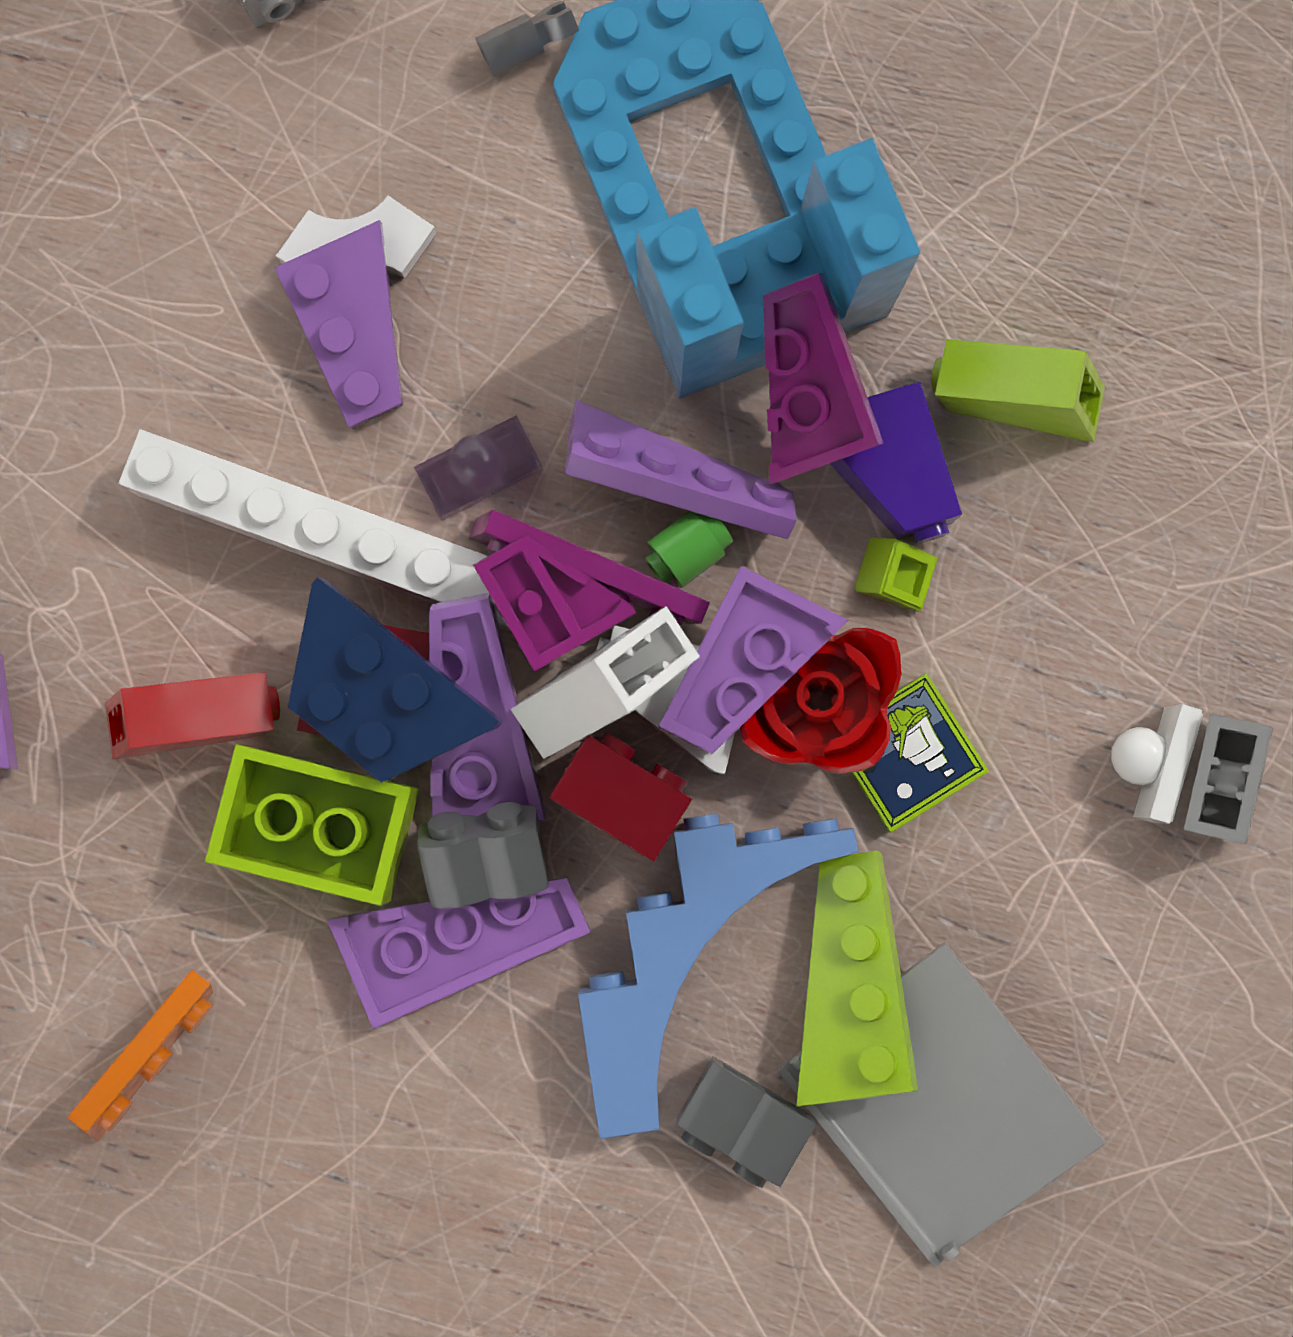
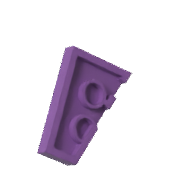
[659,566,848,755]

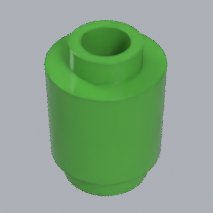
[644,511,733,589]

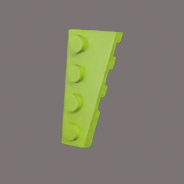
[796,850,919,1107]

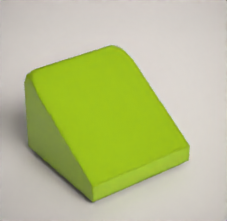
[855,538,938,612]

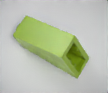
[931,339,1105,442]

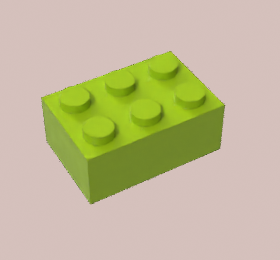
[205,744,420,906]

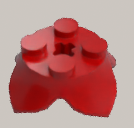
[740,628,902,774]

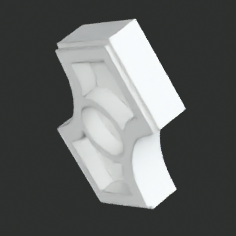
[276,196,437,279]

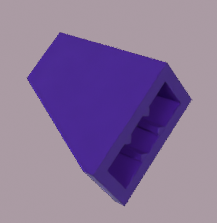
[830,382,962,544]

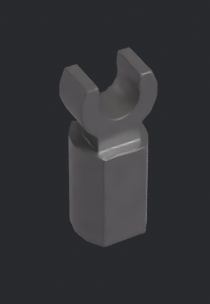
[475,0,579,77]

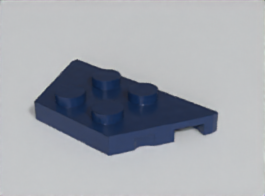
[288,577,503,783]

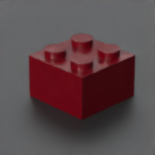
[549,732,692,862]

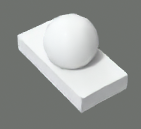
[1111,704,1203,824]

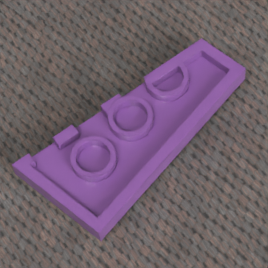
[429,593,546,821]
[327,877,591,1029]

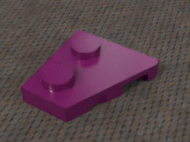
[473,535,636,671]

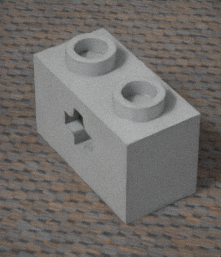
[1184,713,1273,844]

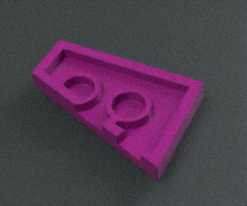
[763,273,883,485]

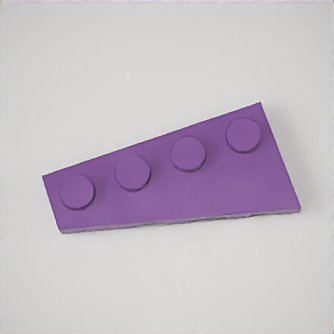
[565,400,797,540]

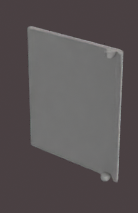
[778,942,1106,1268]

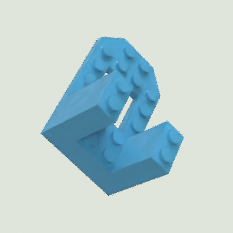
[553,0,921,399]

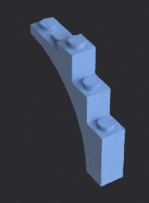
[578,813,858,1139]

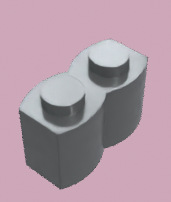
[417,802,548,908]
[677,1056,817,1188]

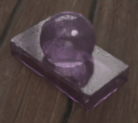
[414,415,544,520]

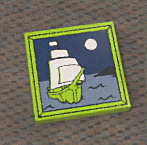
[851,673,989,833]

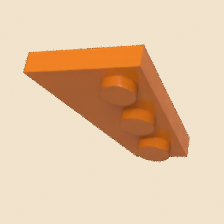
[67,969,213,1141]

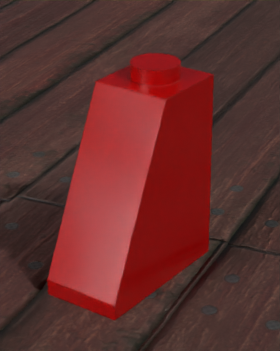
[105,672,280,760]

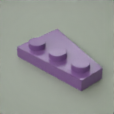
[274,220,403,429]

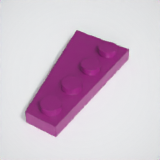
[468,510,710,627]

